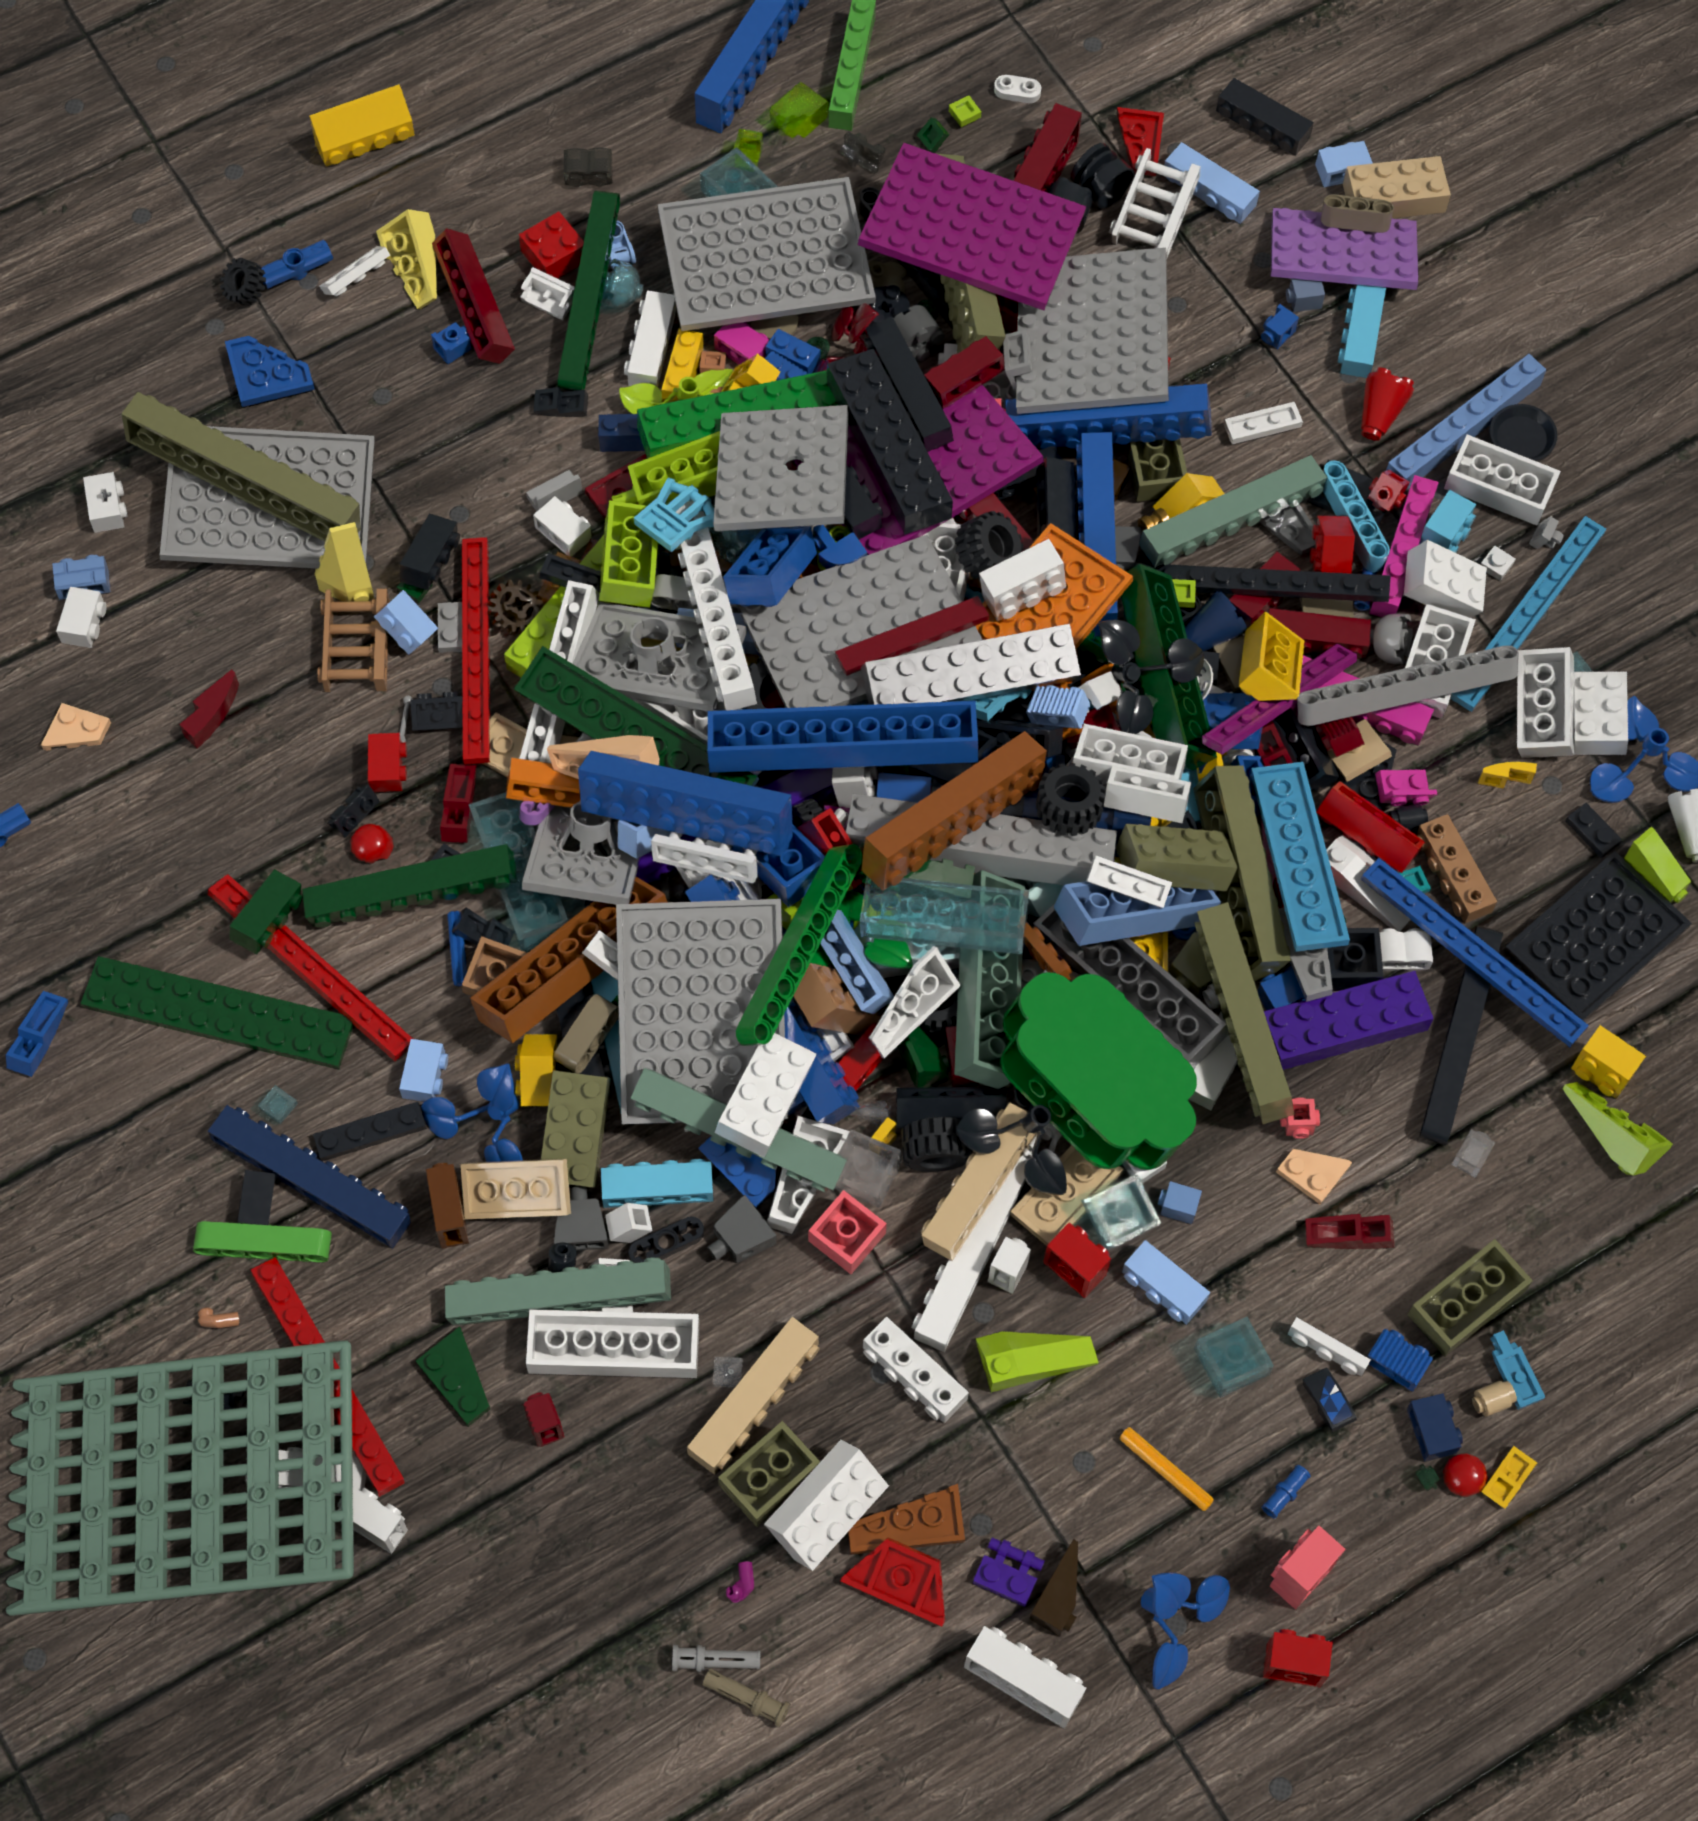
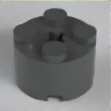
[893,305,945,362]

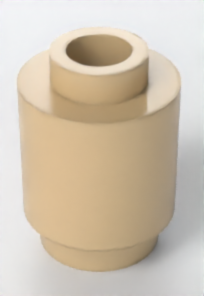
[1472,1381,1517,1417]

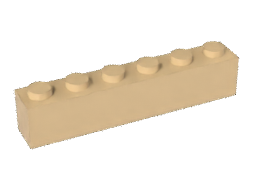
[921,1103,1037,1261]
[687,1317,820,1475]

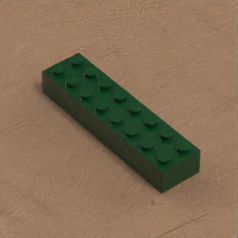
[1120,564,1217,771]

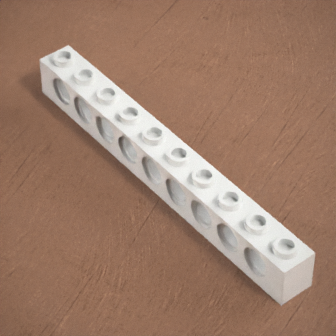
[676,501,757,710]

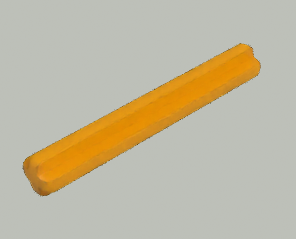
[1120,1427,1214,1511]

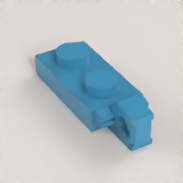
[1490,1330,1545,1410]

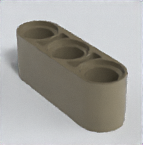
[1320,194,1394,233]
[554,994,619,1074]

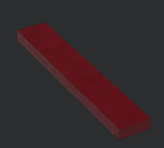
[835,596,989,676]

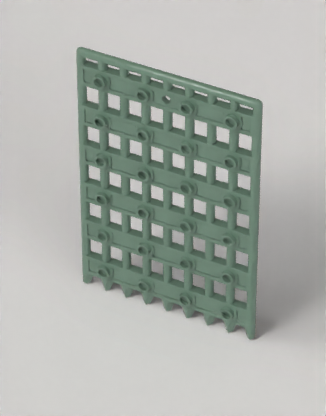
[6,1340,354,1616]

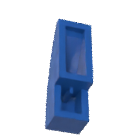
[6,991,68,1077]

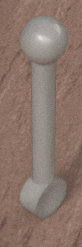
[400,695,413,742]

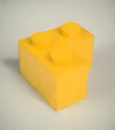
[721,354,781,392]
[1153,473,1225,518]
[515,1034,557,1106]

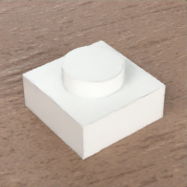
[1480,546,1515,581]

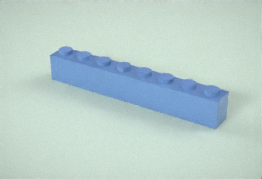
[1386,354,1547,491]

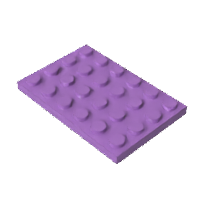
[1271,208,1418,290]

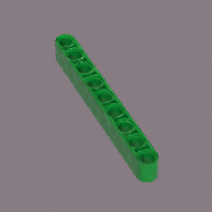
[736,844,862,1046]

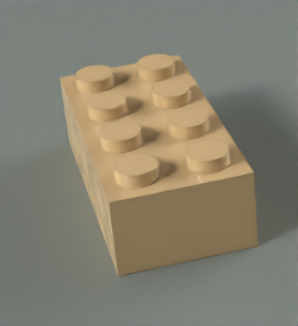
[1343,156,1451,218]

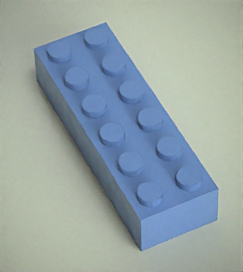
[1054,881,1221,946]

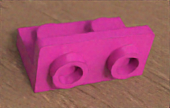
[1375,770,1438,806]

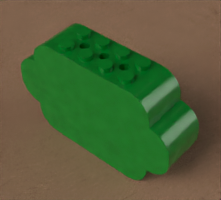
[1001,972,1197,1170]

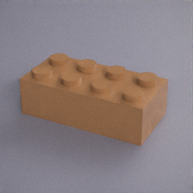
[794,963,883,1036]

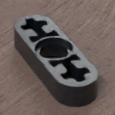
[629,1217,704,1263]

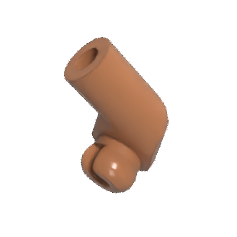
[198,1308,239,1328]

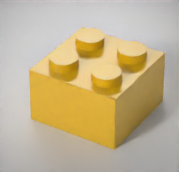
[1571,1025,1646,1099]

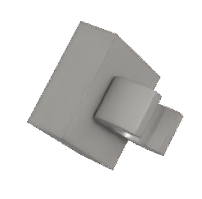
[1529,516,1564,549]

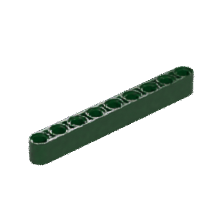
[558,191,620,391]

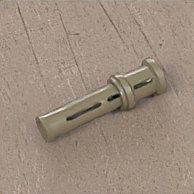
[702,1668,791,1728]

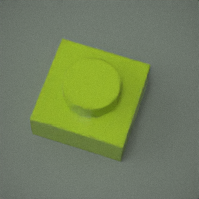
[949,95,981,127]
[1173,579,1196,608]

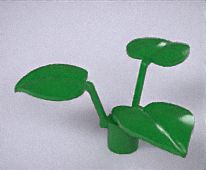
[811,890,913,968]

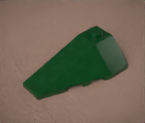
[882,1002,951,1088]

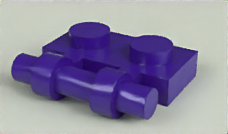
[973,1537,1045,1607]

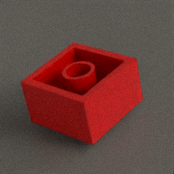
[519,211,584,279]
[1310,516,1355,574]
[1043,1222,1111,1298]
[1263,1629,1333,1688]

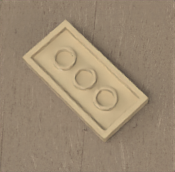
[1010,1145,1123,1246]
[460,1159,571,1219]

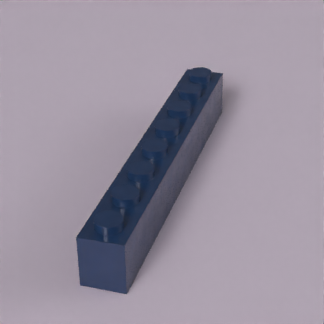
[208,1105,411,1249]

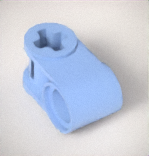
[609,221,636,269]

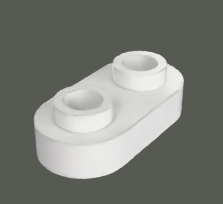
[994,75,1041,103]

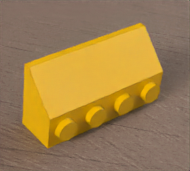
[309,84,415,167]
[1239,611,1304,701]

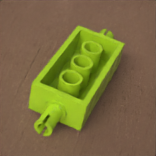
[612,431,720,506]

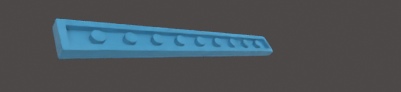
[1450,516,1606,712]

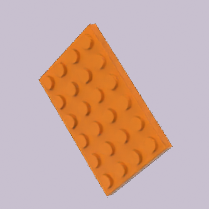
[976,523,1133,691]

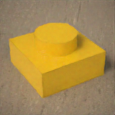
[871,1117,897,1152]

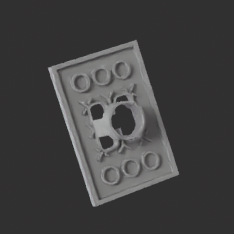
[573,602,747,711]
[522,801,641,905]

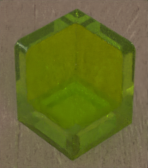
[733,128,763,170]

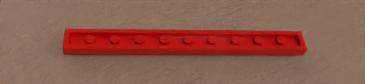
[462,537,490,764]
[208,874,413,1061]
[250,1257,405,1497]

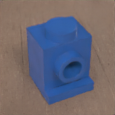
[1261,304,1299,350]
[431,322,472,364]

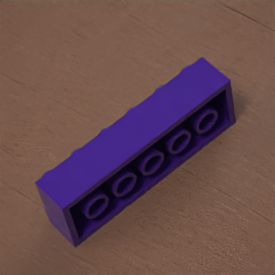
[1264,971,1434,1070]

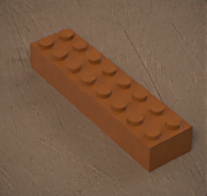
[861,731,1047,891]
[470,877,667,1044]

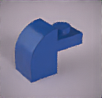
[813,525,867,569]

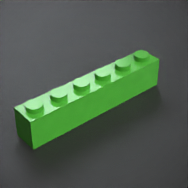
[829,0,876,131]

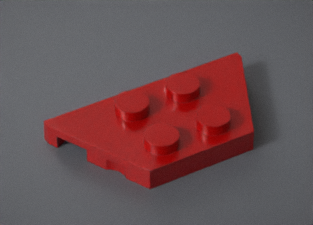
[841,1537,945,1626]

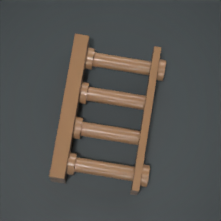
[318,589,390,692]

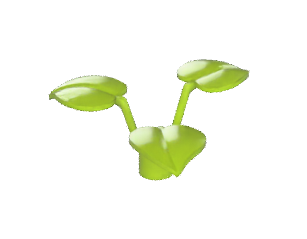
[619,369,733,414]

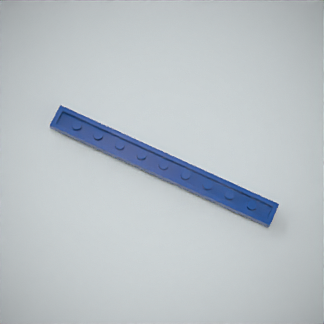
[1361,858,1589,1047]

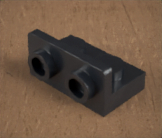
[410,692,463,731]

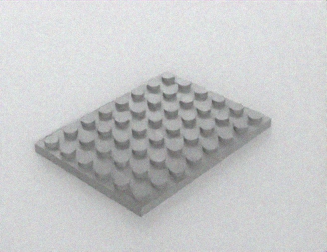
[658,177,876,331]
[1016,247,1169,414]
[160,426,375,569]
[736,535,982,708]
[616,899,788,1124]

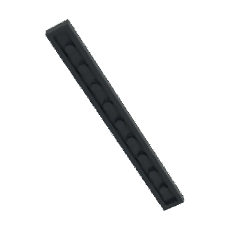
[1135,563,1391,602]

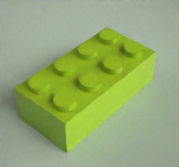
[599,500,658,608]

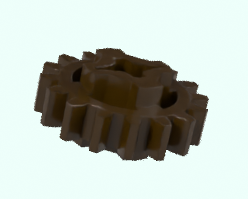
[487,580,543,636]

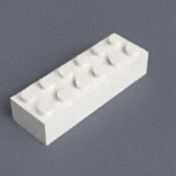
[526,1310,699,1378]

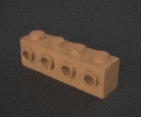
[1416,814,1497,924]

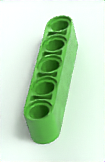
[193,1222,332,1263]

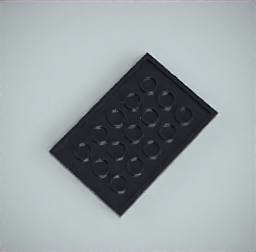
[1504,851,1692,1021]

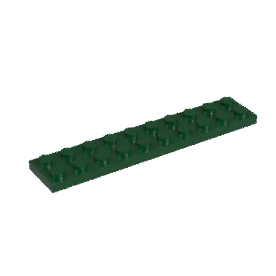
[514,646,759,786]
[81,956,354,1070]

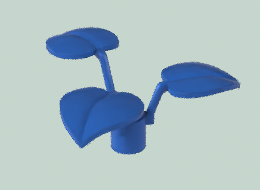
[1590,696,1698,803]
[421,1064,523,1162]
[1141,1572,1230,1689]

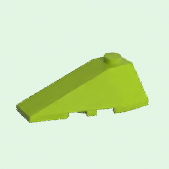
[1562,1082,1673,1176]
[975,1331,1099,1392]

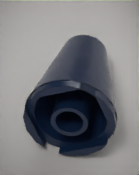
[1185,592,1247,651]

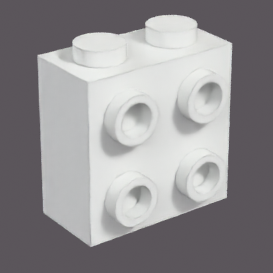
[338,1487,408,1554]

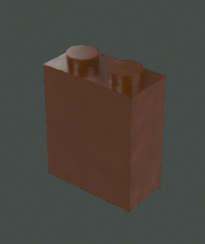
[426,1163,469,1249]

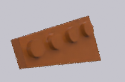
[848,1484,965,1555]

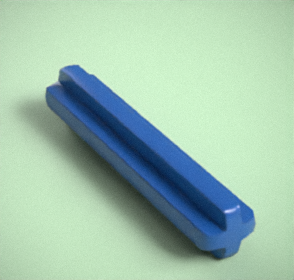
[447,911,467,986]

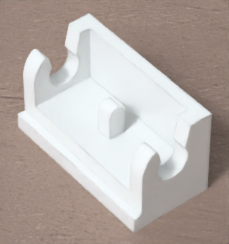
[521,267,575,320]
[1078,671,1123,713]

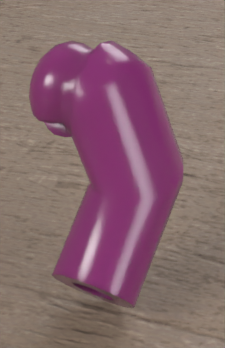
[726,1562,755,1603]

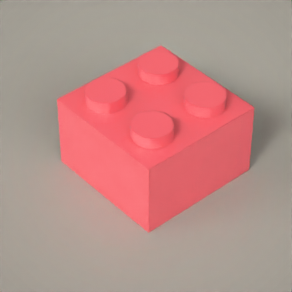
[808,1190,887,1274]

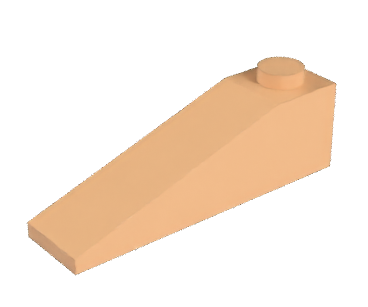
[547,735,660,779]

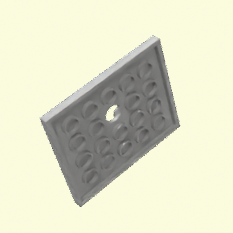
[713,405,848,531]

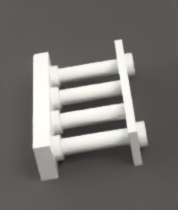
[1109,148,1201,258]
[651,832,757,884]

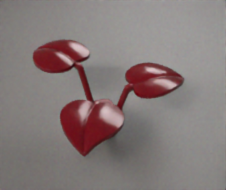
[813,303,879,373]

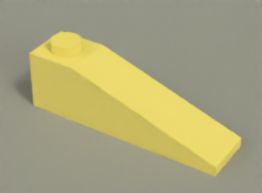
[376,209,437,309]
[315,522,374,602]

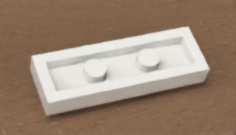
[320,246,390,296]
[1224,402,1303,445]
[1086,856,1172,909]
[1288,1317,1371,1376]

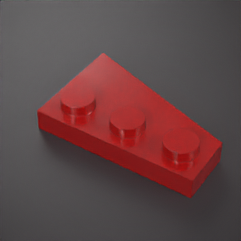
[1116,107,1164,176]

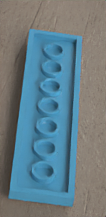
[1251,762,1350,952]

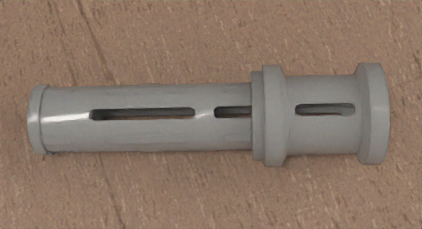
[672,1644,760,1672]

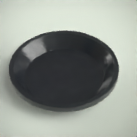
[1489,404,1558,462]

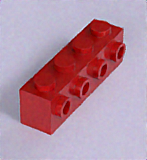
[1316,781,1425,873]

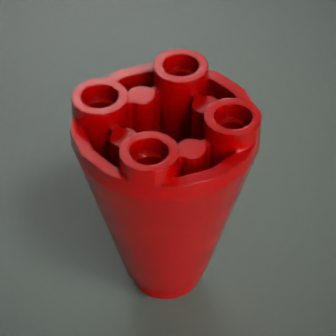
[1361,367,1414,441]

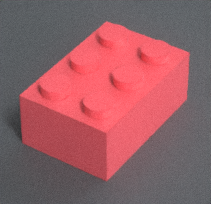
[1270,1525,1346,1610]

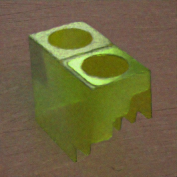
[770,82,829,138]

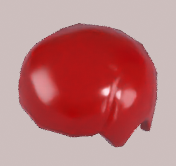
[350,824,394,864]
[1443,1453,1488,1497]

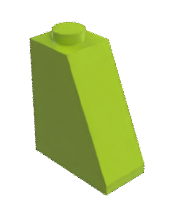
[1624,827,1691,904]

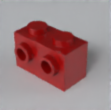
[368,733,407,792]

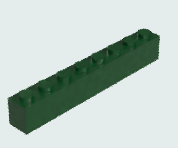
[302,844,518,928]

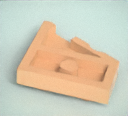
[41,703,111,751]
[1276,1149,1352,1205]

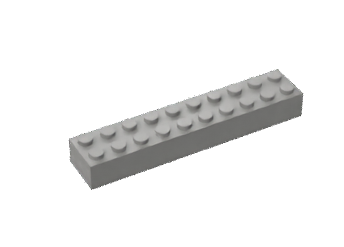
[846,794,1117,885]

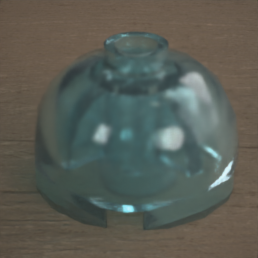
[601,259,643,309]

